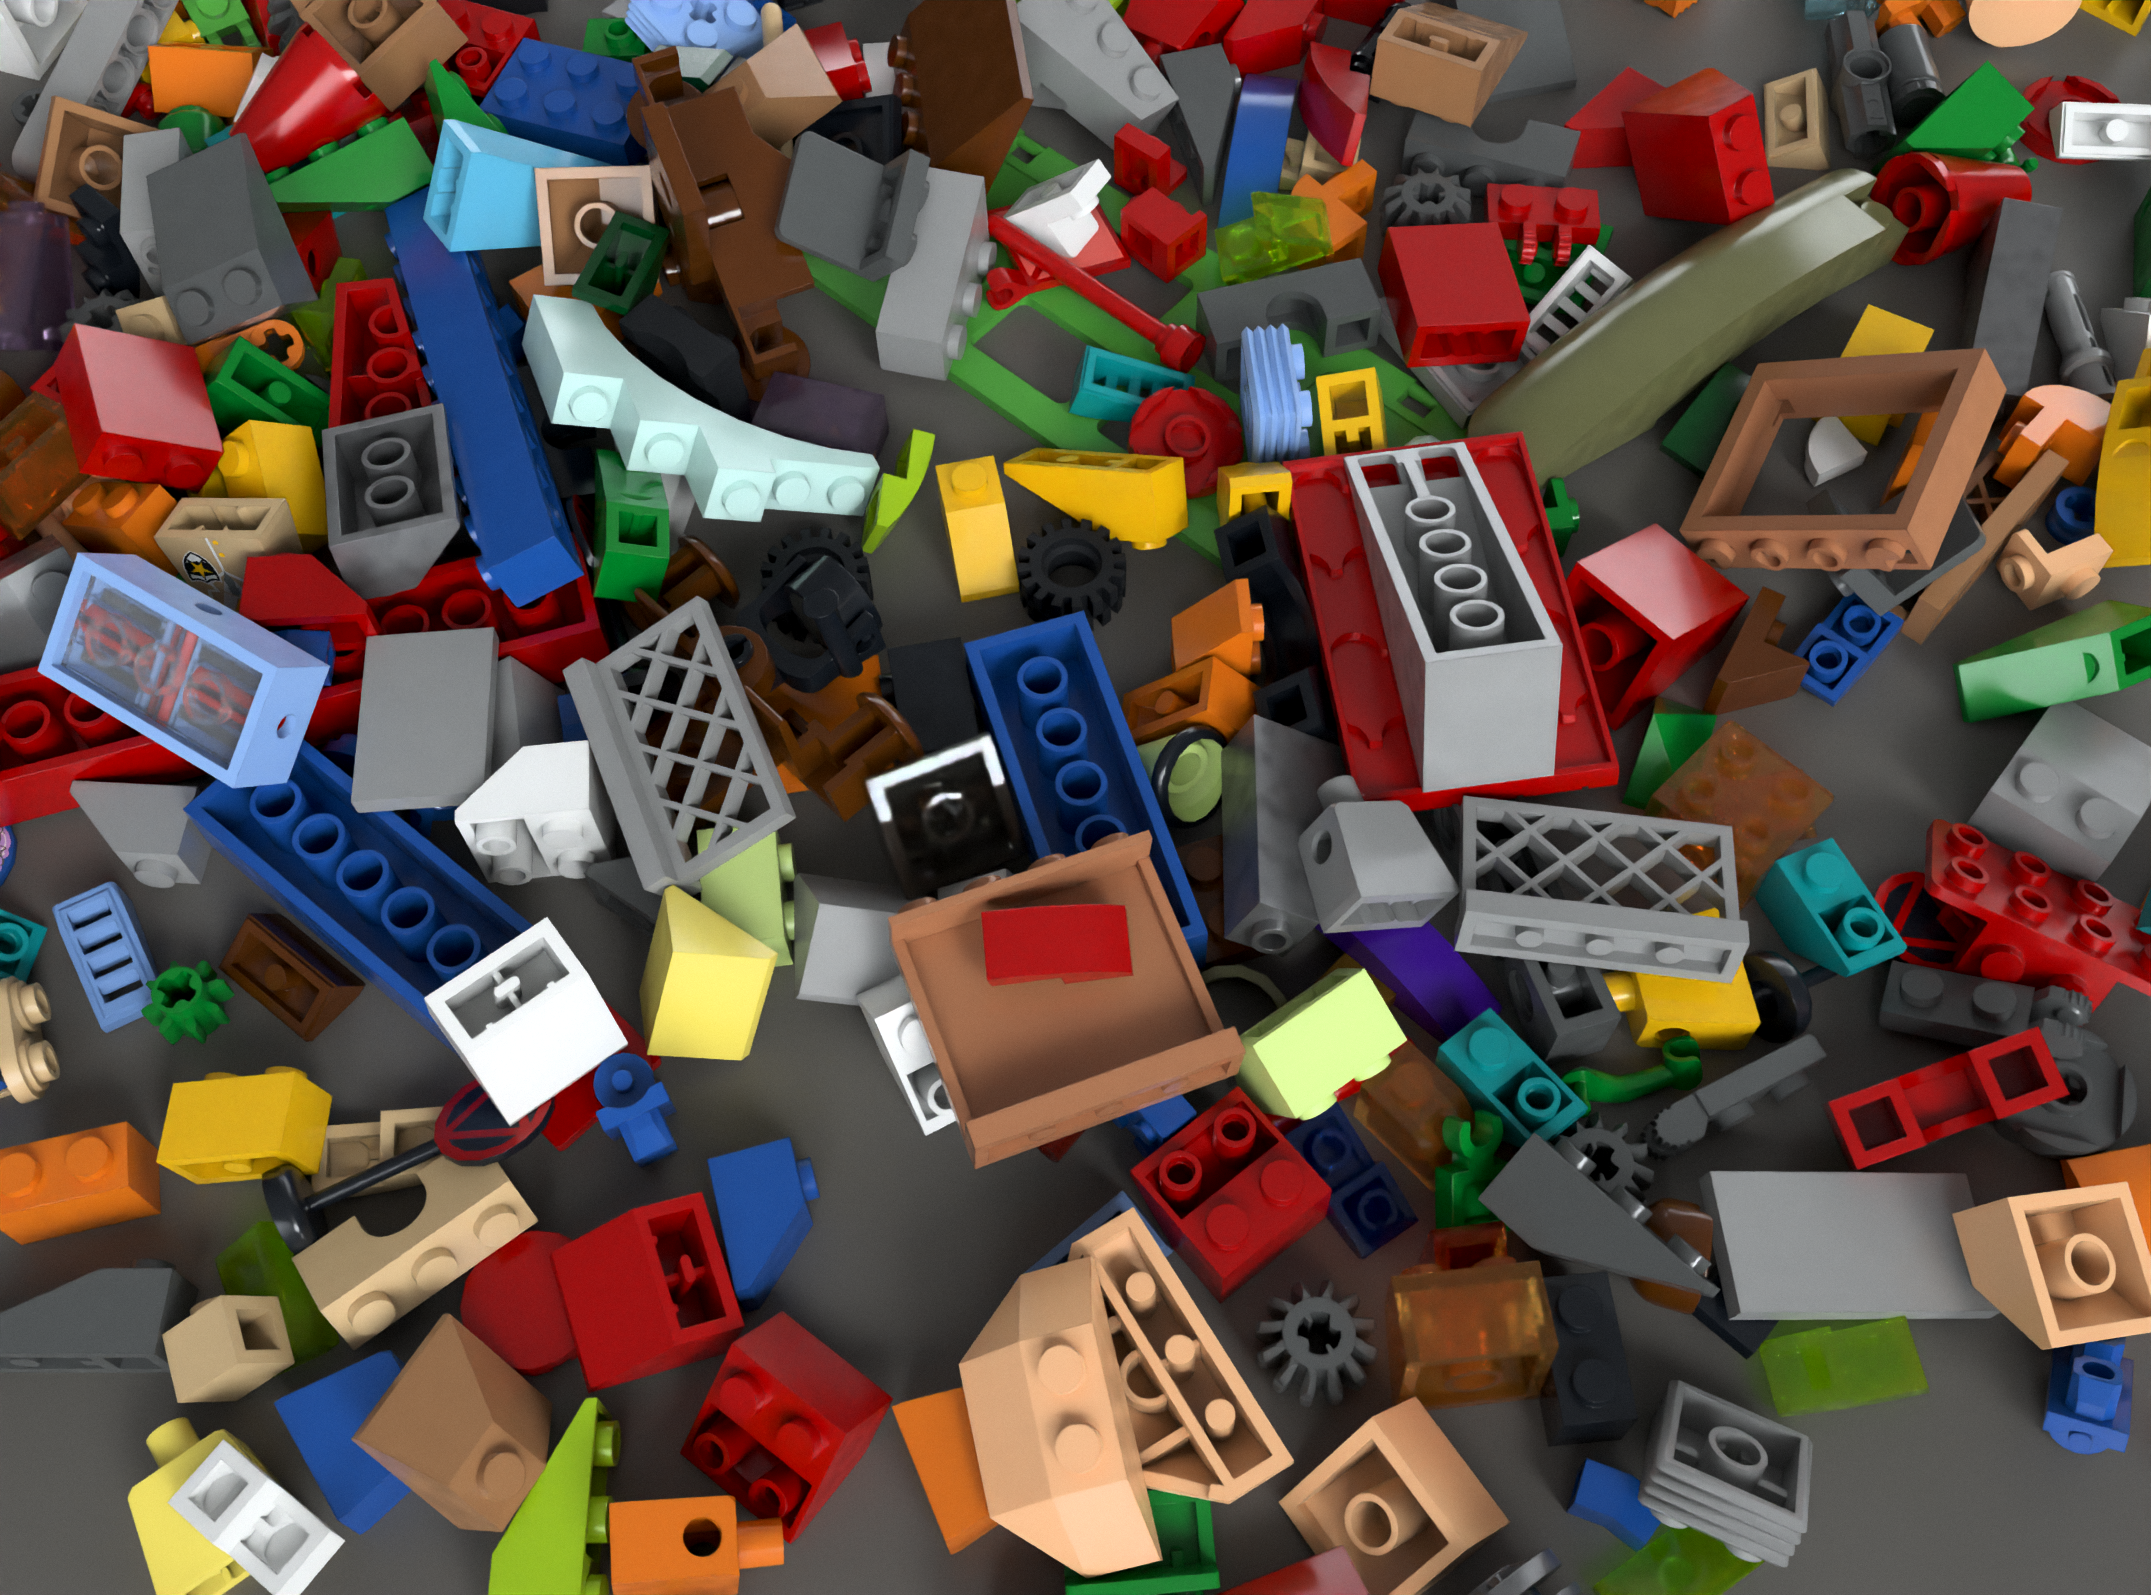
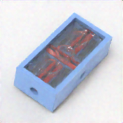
[38,552,330,788]

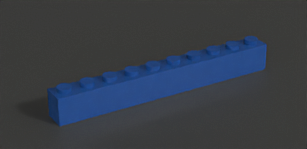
[384,186,585,608]

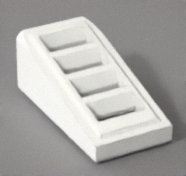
[1524,244,1634,355]

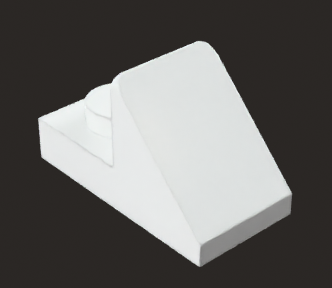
[1003,159,1111,258]

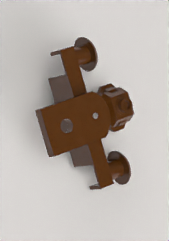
[627,45,815,403]

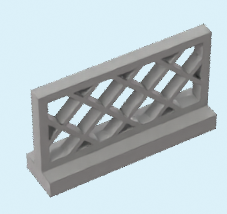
[562,596,797,896]
[1454,796,1750,984]

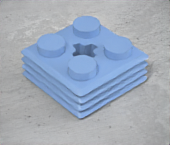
[625,0,763,81]
[1239,323,1313,464]

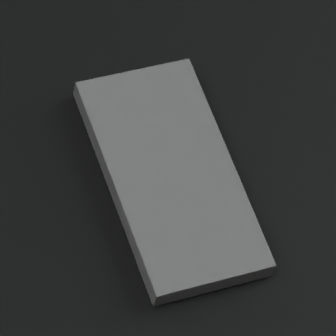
[1699,1171,2001,1320]

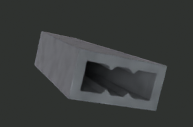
[1957,197,2063,421]
[1221,714,1347,958]

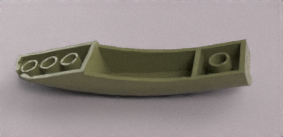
[1465,168,1909,490]

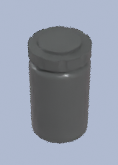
[1878,23,1946,128]

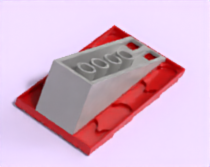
[1282,431,1619,812]

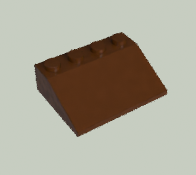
[887,0,1034,196]

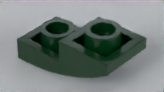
[1659,362,1751,479]

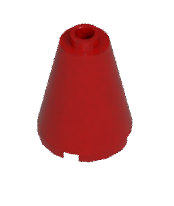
[228,21,388,174]
[1870,151,2032,266]

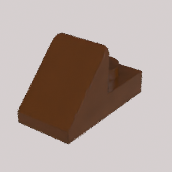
[1703,586,1810,715]

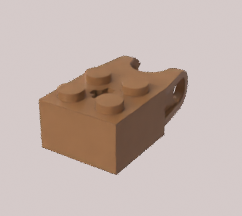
[290,0,469,113]

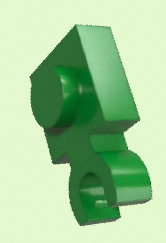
[1435,1110,1510,1243]

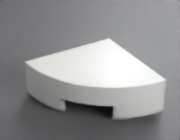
[1804,417,1868,487]

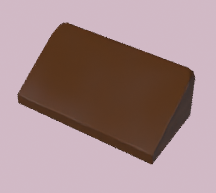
[218,913,366,1042]

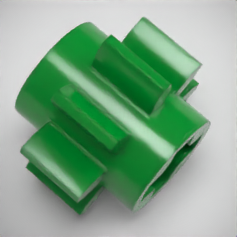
[141,960,235,1045]

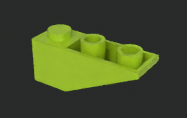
[488,1397,621,1595]

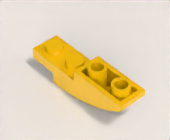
[2094,348,2151,568]

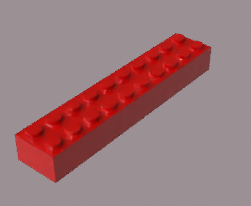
[0,531,612,828]

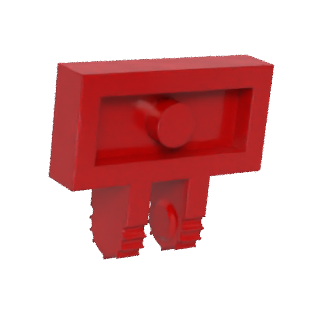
[1483,183,1601,267]

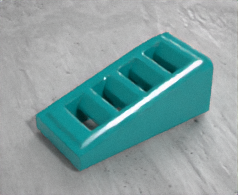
[1068,345,1196,422]

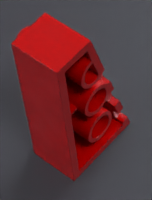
[328,277,459,477]

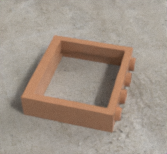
[1679,348,2007,572]

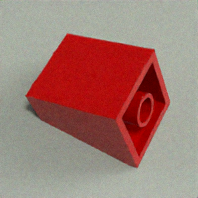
[1621,68,1775,225]
[1566,523,1750,731]

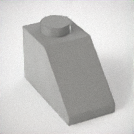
[69,780,212,888]

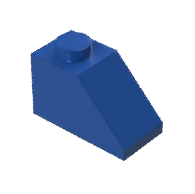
[707,1137,820,1313]

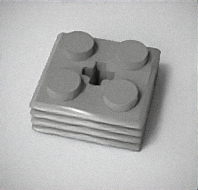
[1638,1380,1813,1567]

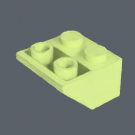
[1235,968,1407,1121]

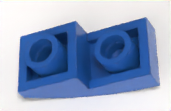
[1793,593,1904,707]

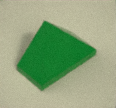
[1622,696,1718,821]

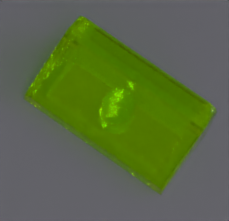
[214,1221,339,1379]
[1591,1527,1765,1595]

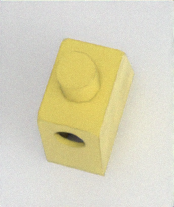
[128,1417,287,1595]

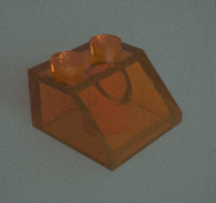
[1384,1256,1559,1411]

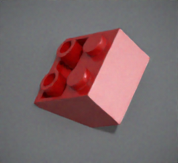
[438,0,541,98]
[1130,1086,1332,1304]
[549,1191,745,1393]
[680,1311,894,1544]

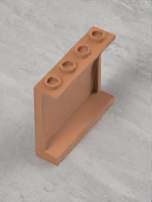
[888,830,1246,1169]

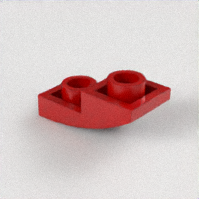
[981,904,1134,986]

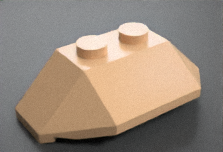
[1067,1207,1294,1504]
[958,1256,1163,1579]

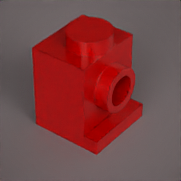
[1121,186,1207,284]

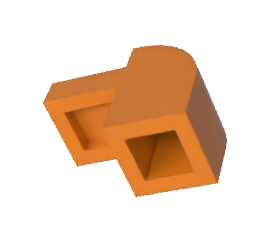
[1286,159,1377,270]
[1993,385,2111,489]

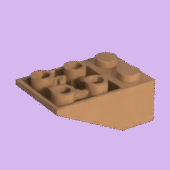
[1369,1,1528,127]

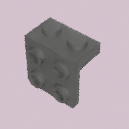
[774,131,931,282]
[1806,489,1986,617]

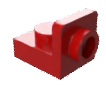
[1114,123,1187,197]

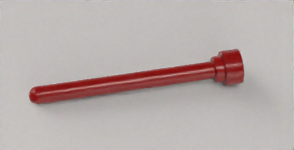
[988,214,1206,373]

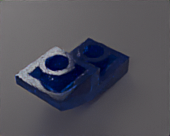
[1281,1101,1419,1259]

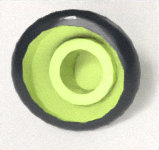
[1136,725,1227,829]

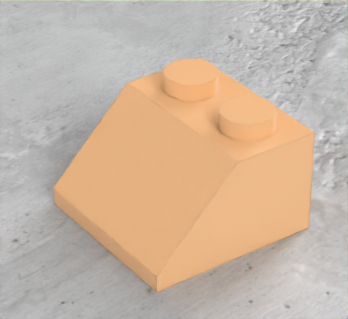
[1952,1181,2151,1350]
[1279,1396,1510,1595]

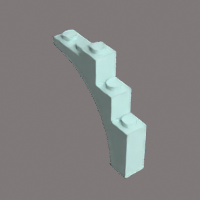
[522,294,880,522]

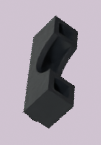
[1214,504,1340,746]

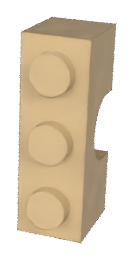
[291,1155,538,1350]

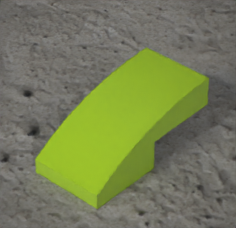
[861,428,935,554]

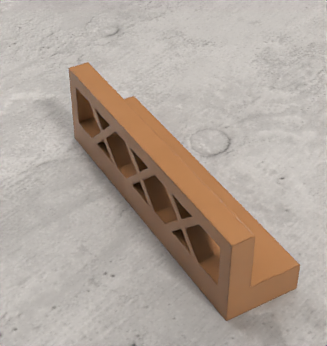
[1890,449,2070,645]

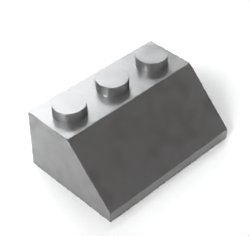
[322,403,460,600]

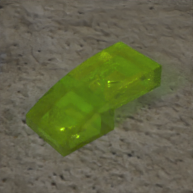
[1759,1315,1930,1417]

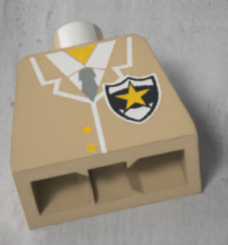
[154,498,304,613]

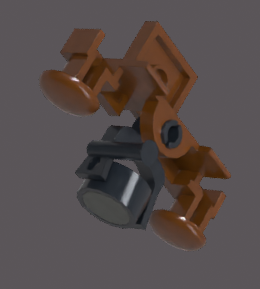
[618,534,925,838]

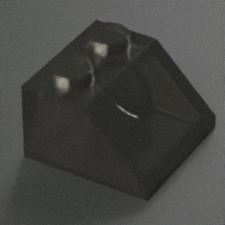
[863,732,1029,900]

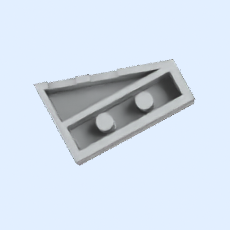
[1016,0,1179,150]
[875,167,997,381]

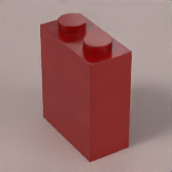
[1377,222,1531,368]
[53,323,224,491]

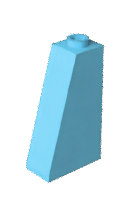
[423,119,611,252]

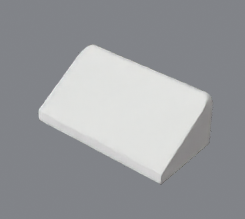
[2049,102,2151,162]

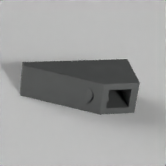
[1478,1133,1720,1298]

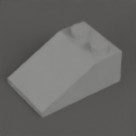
[1966,701,2151,882]

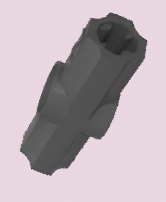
[1824,11,1897,159]

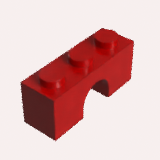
[1821,1026,2069,1170]

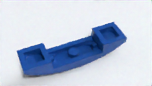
[1217,73,1298,241]

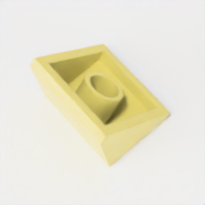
[639,885,778,1061]

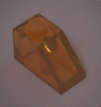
[1353,1041,1500,1194]

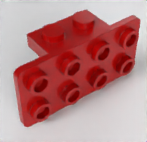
[1924,819,2151,1027]

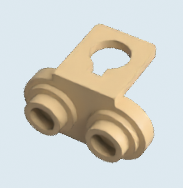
[0,976,60,1104]

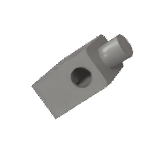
[1298,775,1460,933]

